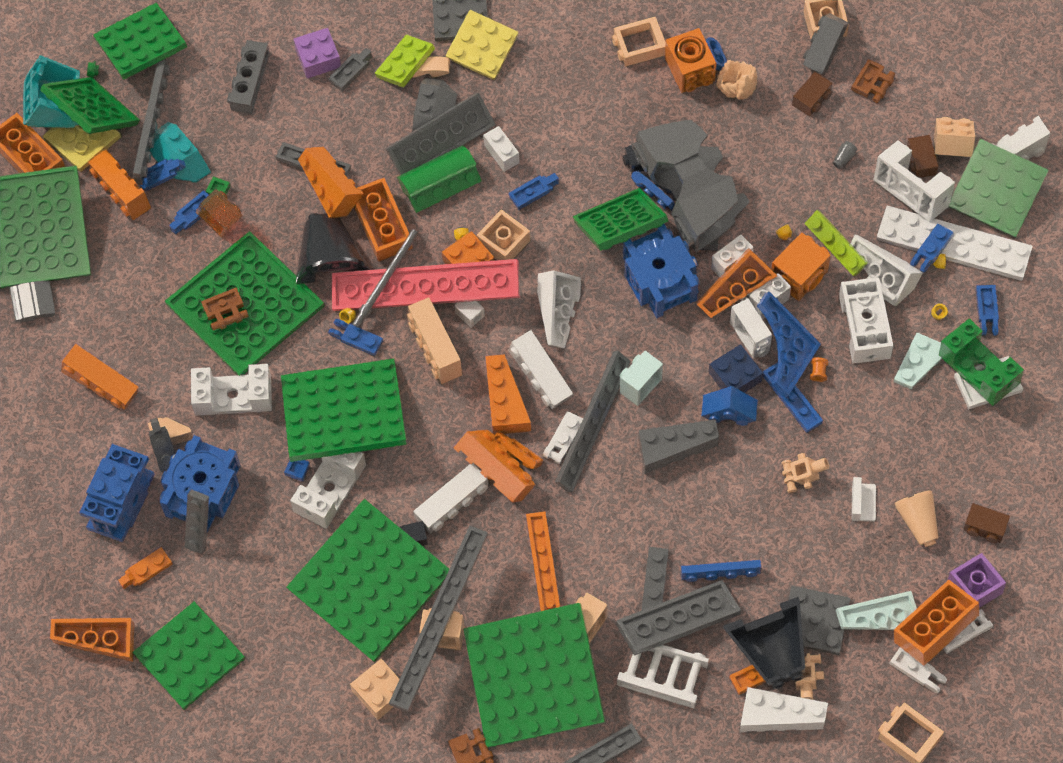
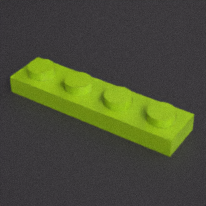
[804,210,868,276]

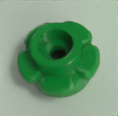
[87,61,99,79]

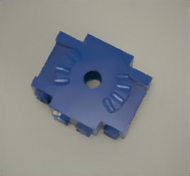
[623,224,700,319]
[159,435,241,533]
[79,444,155,542]

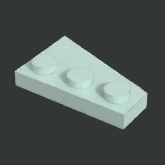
[894,333,942,389]

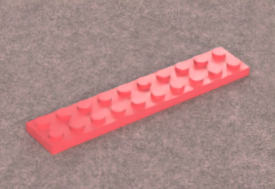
[332,259,520,311]

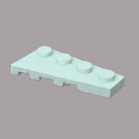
[836,591,917,630]

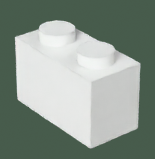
[483,126,519,172]

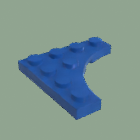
[757,291,821,397]

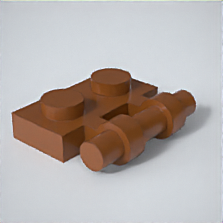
[851,59,895,103]
[201,288,249,331]
[448,728,494,763]

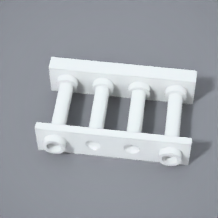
[617,645,709,709]

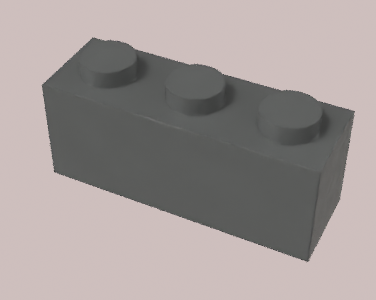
[803,13,849,74]

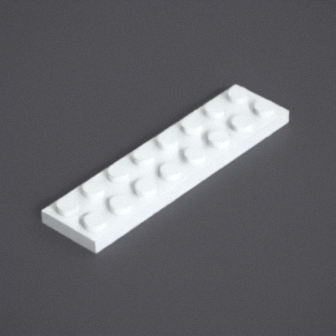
[876,206,1032,281]

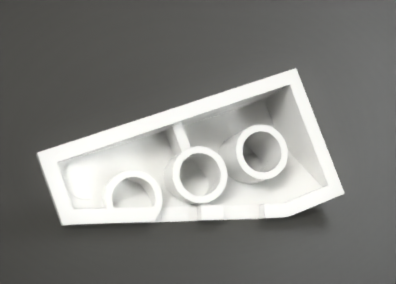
[851,235,922,306]
[537,271,581,348]

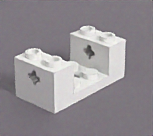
[874,141,955,222]
[711,235,791,320]
[839,277,893,364]
[191,364,272,416]
[290,452,366,529]

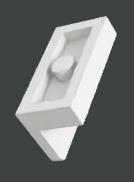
[852,477,876,522]

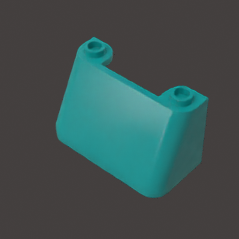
[23,55,80,128]

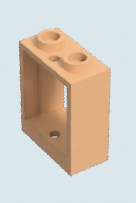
[612,17,665,66]
[878,703,944,763]

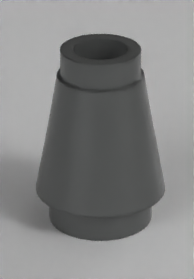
[832,141,858,169]

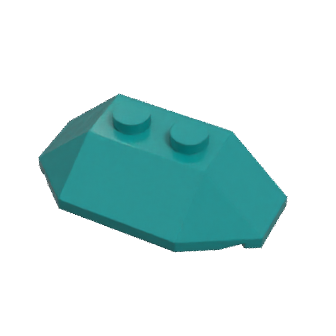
[150,122,211,183]

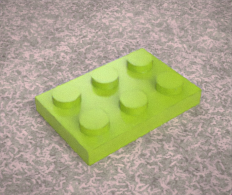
[375,35,435,88]

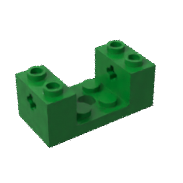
[938,318,1024,406]

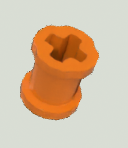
[810,357,828,382]

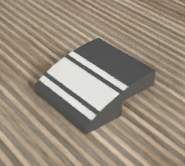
[10,280,55,322]

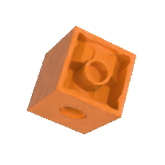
[665,28,716,93]
[771,232,831,301]

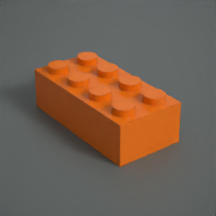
[0,113,65,173]
[354,178,413,262]
[894,580,979,666]

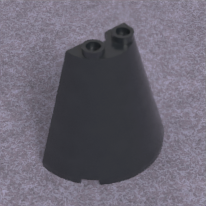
[296,213,370,284]
[723,597,805,689]

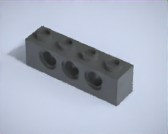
[227,40,270,114]

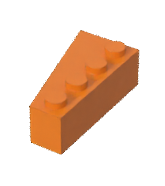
[298,147,364,218]
[88,150,151,220]
[696,248,778,318]
[61,344,139,410]
[485,354,531,435]
[454,430,536,502]
[50,618,135,662]

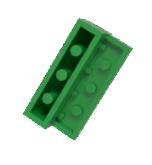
[397,146,482,213]

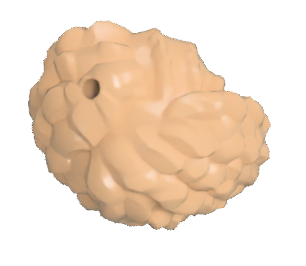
[716,60,757,100]

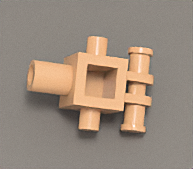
[781,453,829,493]
[796,653,824,700]

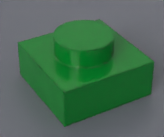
[205,177,231,201]

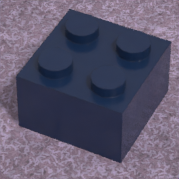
[709,344,763,393]

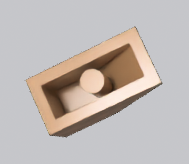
[148,417,193,445]

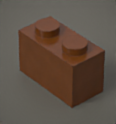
[792,72,833,117]
[907,135,939,178]
[963,503,1010,543]

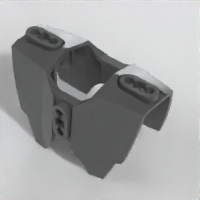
[632,120,750,253]

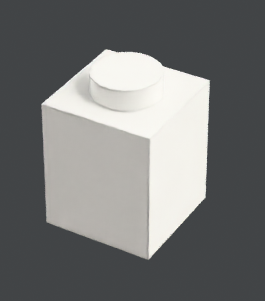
[455,301,485,328]

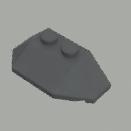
[412,77,457,132]

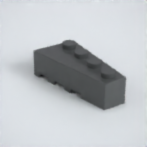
[638,419,719,474]

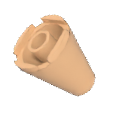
[895,490,938,547]

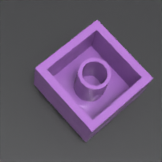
[294,28,341,78]
[947,553,1006,608]

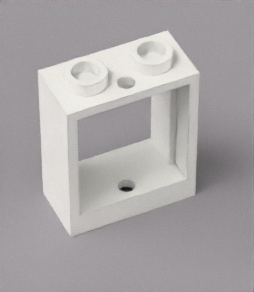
[730,299,772,359]

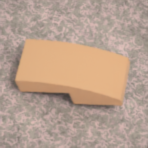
[413,57,450,78]

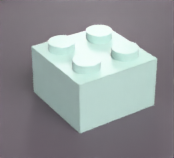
[620,351,663,406]

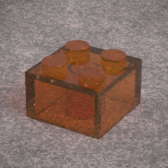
[195,189,243,238]

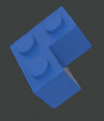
[701,386,758,426]

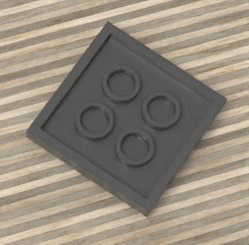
[432,0,488,41]
[789,586,850,655]

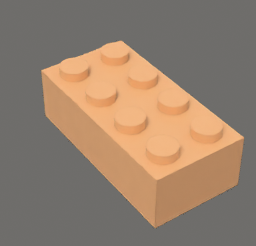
[407,297,462,384]

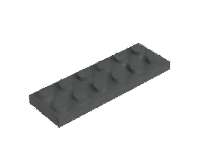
[385,93,496,175]
[616,580,741,656]

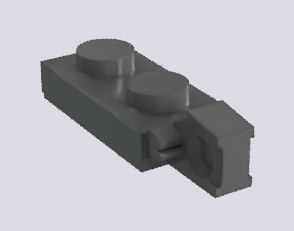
[328,48,372,92]
[148,418,175,471]

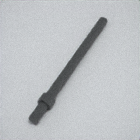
[352,229,419,328]

